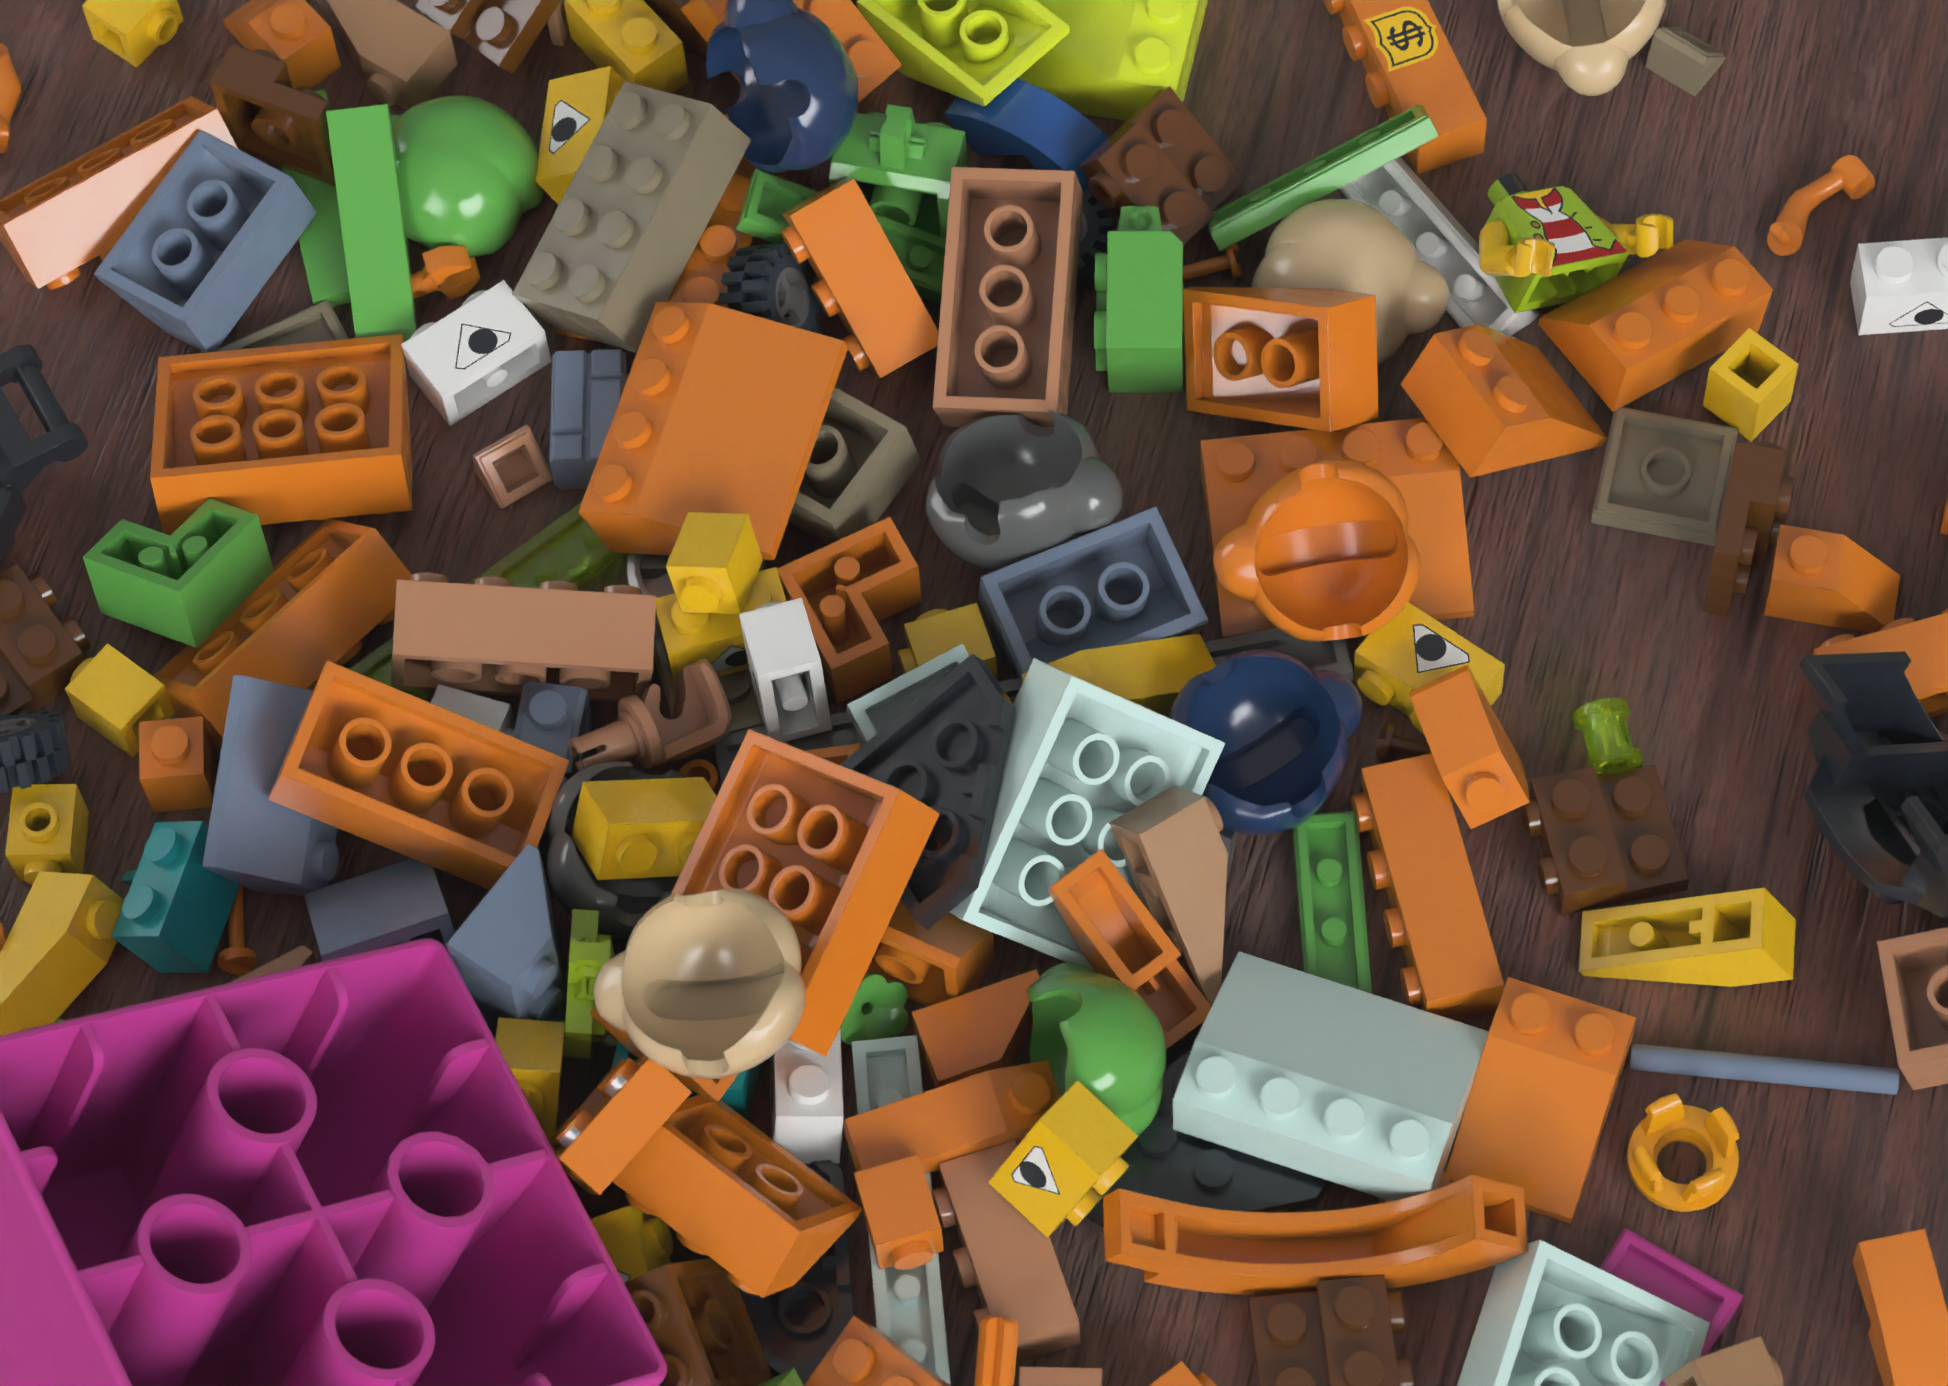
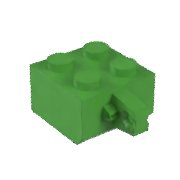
[829,104,968,239]
[1094,206,1183,393]

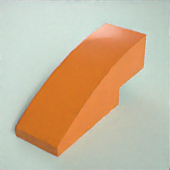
[1048,849,1212,1050]
[1852,1229,1948,1386]

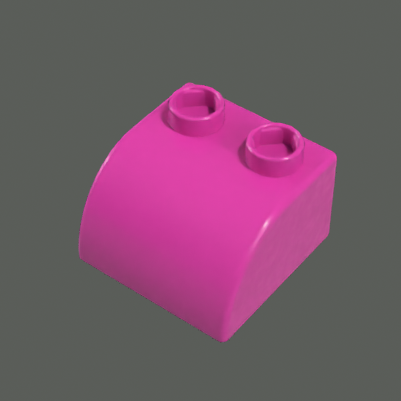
[0,938,667,1386]

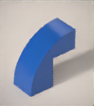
[944,78,1108,193]

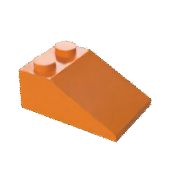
[1183,287,1379,432]
[1400,324,1608,478]
[1445,977,1636,1224]

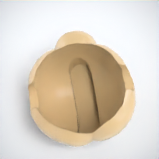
[1496,0,1666,96]
[1252,199,1449,365]
[593,888,806,1079]

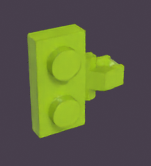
[563,909,615,1059]

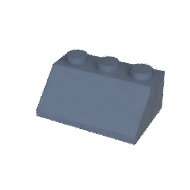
[94,130,317,353]
[978,506,1208,681]
[202,675,339,896]
[446,843,567,1040]

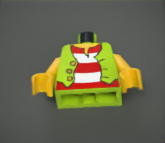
[1479,174,1673,313]

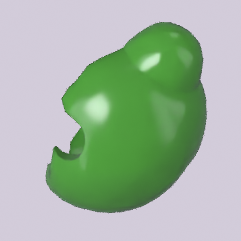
[391,95,545,257]
[1026,962,1166,1135]

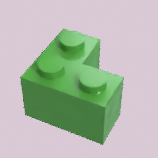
[83,498,274,648]

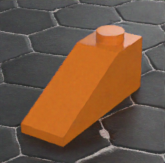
[843,1060,1060,1173]

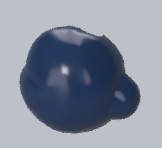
[707,0,858,173]
[1168,648,1362,835]

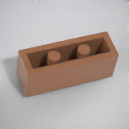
[932,1140,1080,1364]

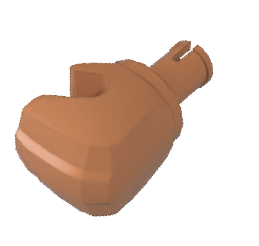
[568,658,732,771]

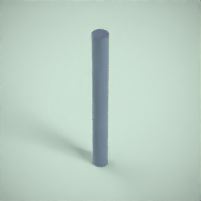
[1629,1043,1899,1095]

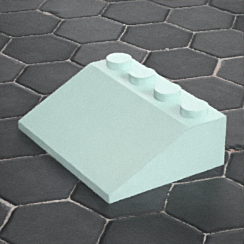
[949,658,1225,972]
[1173,951,1489,1201]
[1457,1240,1710,1386]

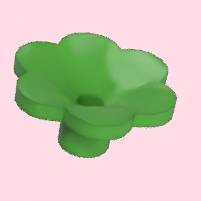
[840,972,909,1045]

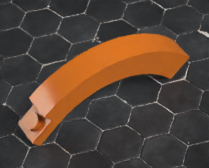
[1103,1174,1528,1296]

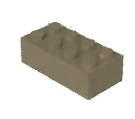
[512,81,751,353]

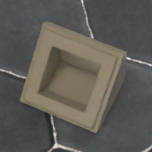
[1645,26,1726,97]

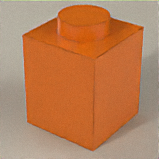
[139,716,217,813]
[854,1154,944,1270]

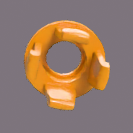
[1627,1093,1739,1212]

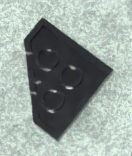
[840,653,1016,930]
[1086,1045,1333,1228]
[671,1160,854,1385]

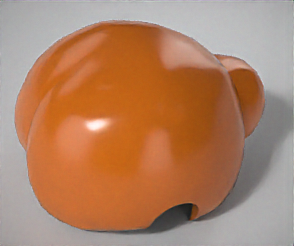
[1213,460,1421,642]

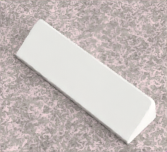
[1339,157,1540,336]

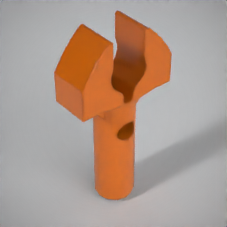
[411,246,480,300]

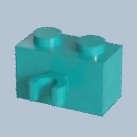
[111,821,240,973]

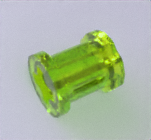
[1572,697,1643,776]

